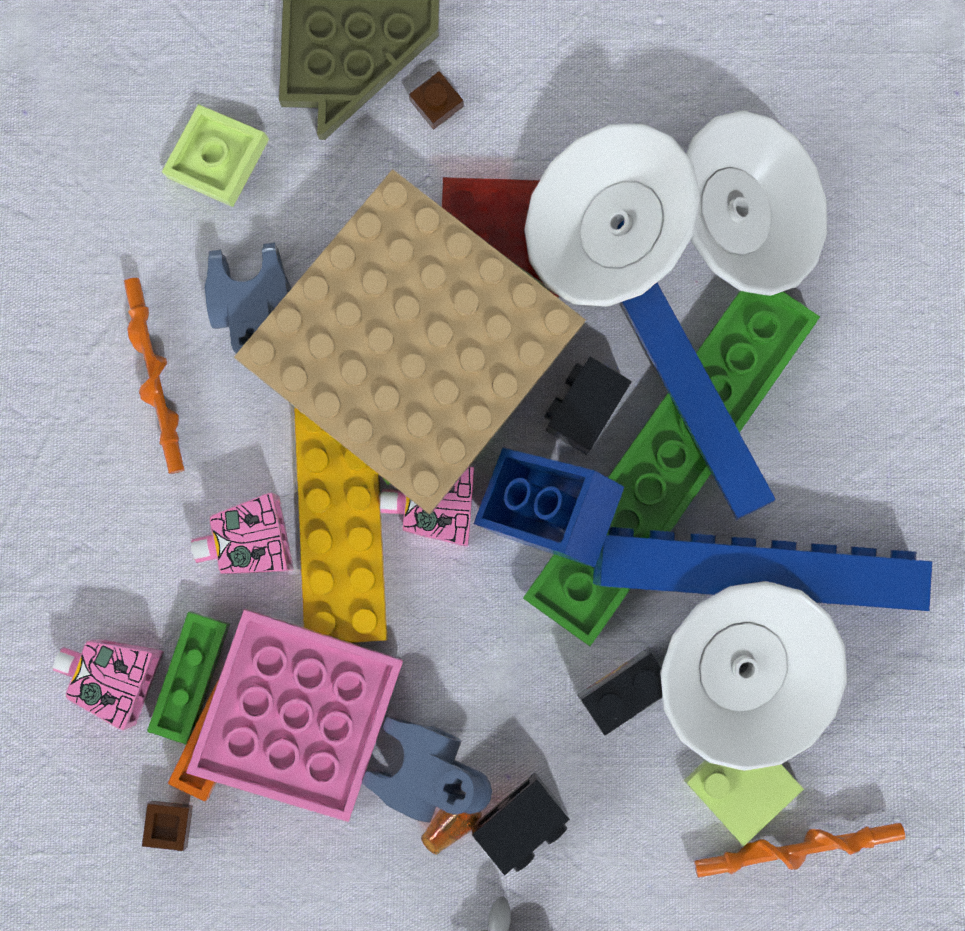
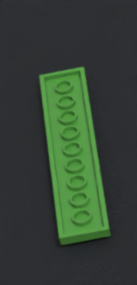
[523,291,820,646]

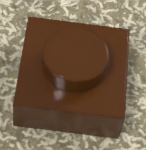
[409,71,464,130]
[142,800,193,851]

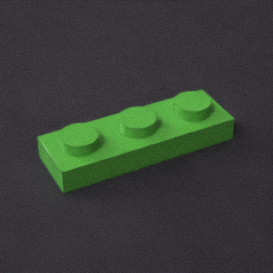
[147,611,230,744]

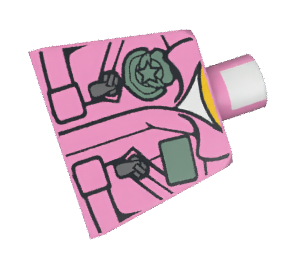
[380,467,474,547]
[191,493,294,574]
[53,639,164,730]

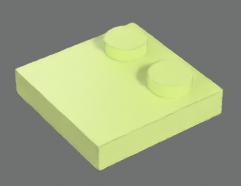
[162,104,269,207]
[684,760,804,846]

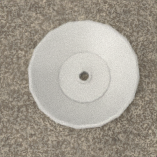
[686,110,827,296]
[524,124,700,307]
[660,581,847,771]

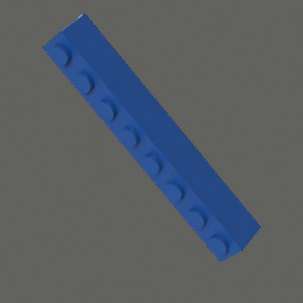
[593,527,933,611]

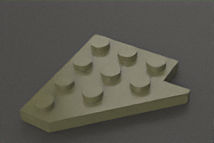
[279,0,440,140]

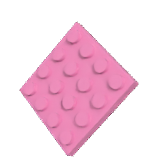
[186,608,403,822]

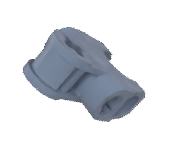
[204,242,291,354]
[362,717,492,823]

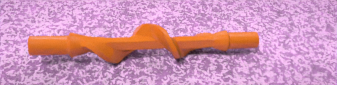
[124,278,185,474]
[694,823,905,878]

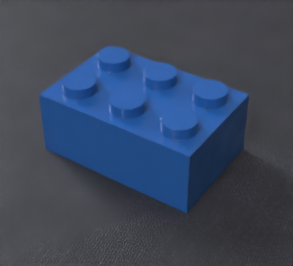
[473,447,624,567]

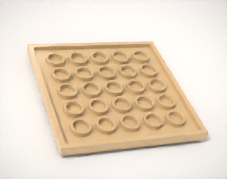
[234,169,586,515]

